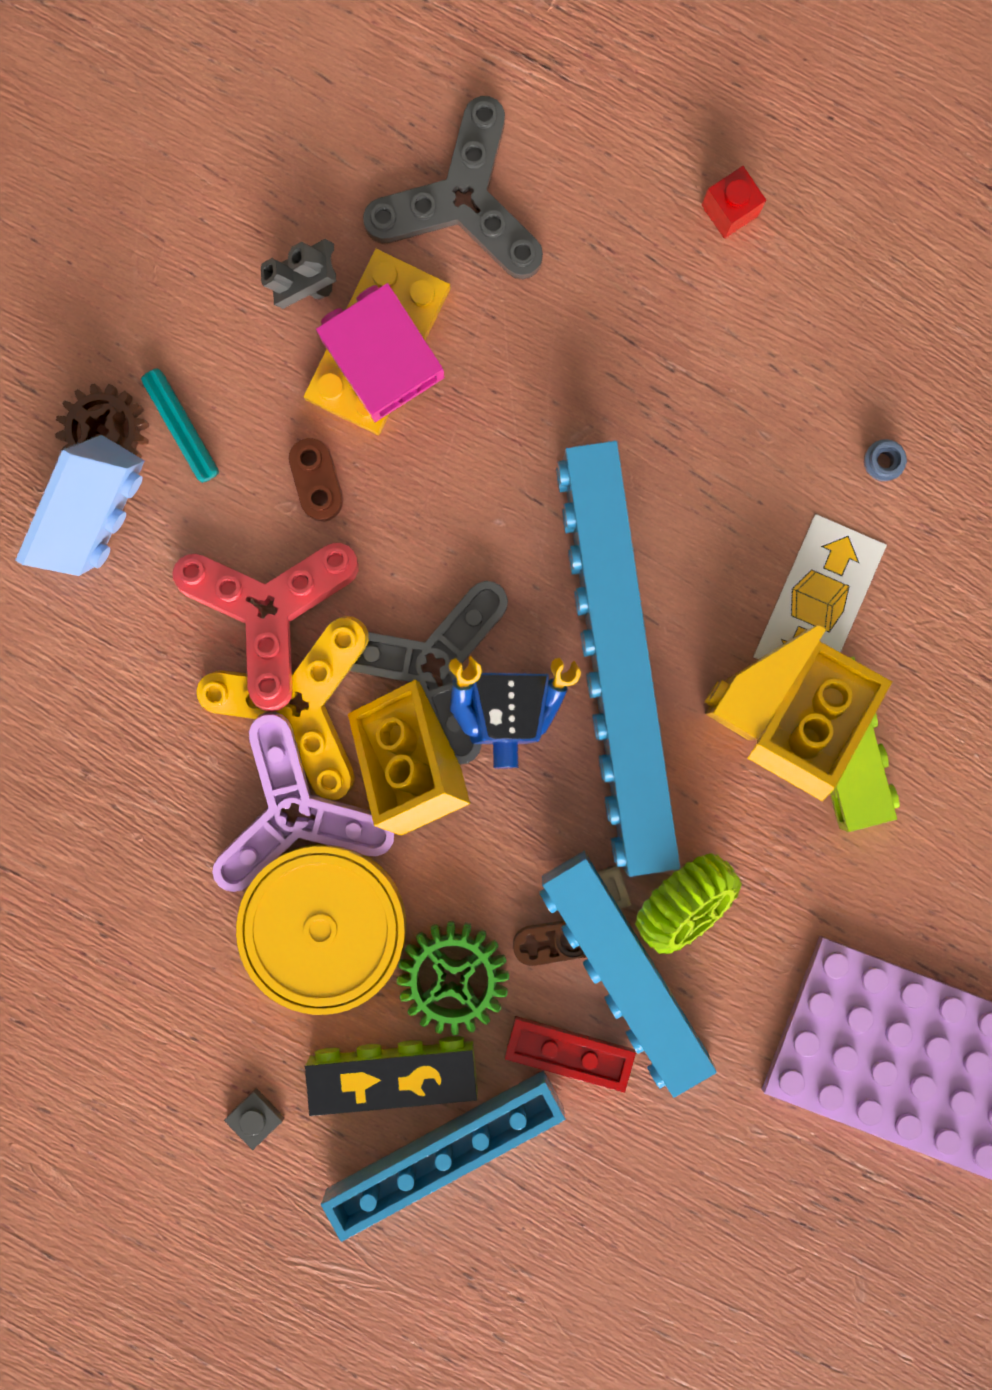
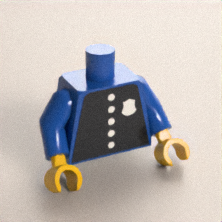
[449,656,581,769]

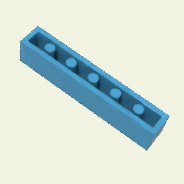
[539,850,717,1098]
[321,1070,566,1242]

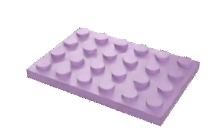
[762,936,992,1180]

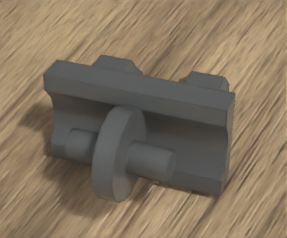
[261,239,336,309]

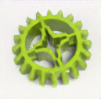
[635,853,742,954]

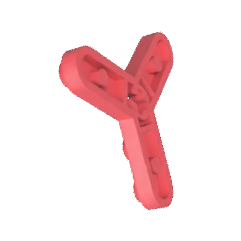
[172,543,359,712]

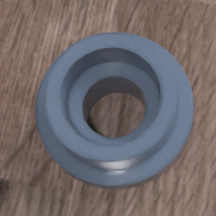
[864,439,907,482]

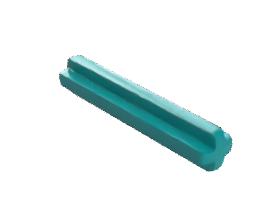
[141,368,219,483]

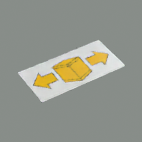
[754,514,887,659]

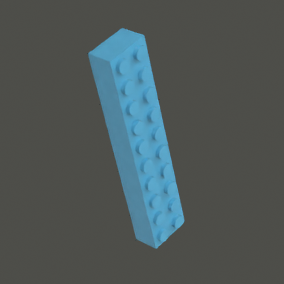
[556,441,680,877]

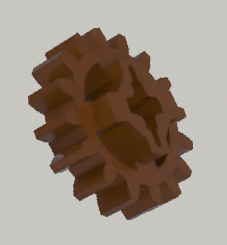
[55,384,149,458]

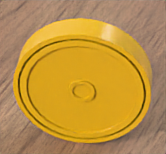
[236,843,406,1015]

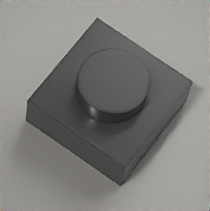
[224,1088,285,1151]

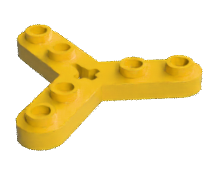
[196,616,369,800]

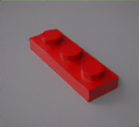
[504,1016,636,1093]

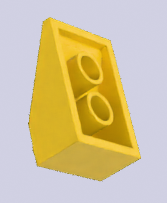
[704,625,826,740]
[748,641,892,801]
[348,680,471,836]

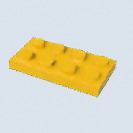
[303,248,451,436]

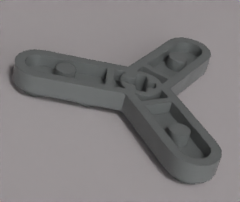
[363,96,543,279]
[350,581,508,764]

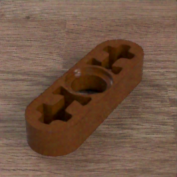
[513,920,632,966]

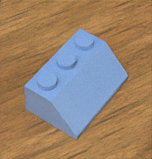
[16,435,145,576]

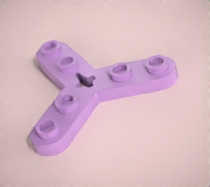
[212,712,394,892]

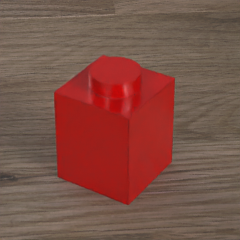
[702,166,767,239]

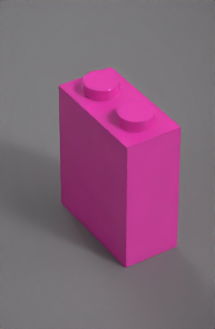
[316,283,445,423]

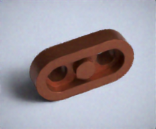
[289,438,343,521]

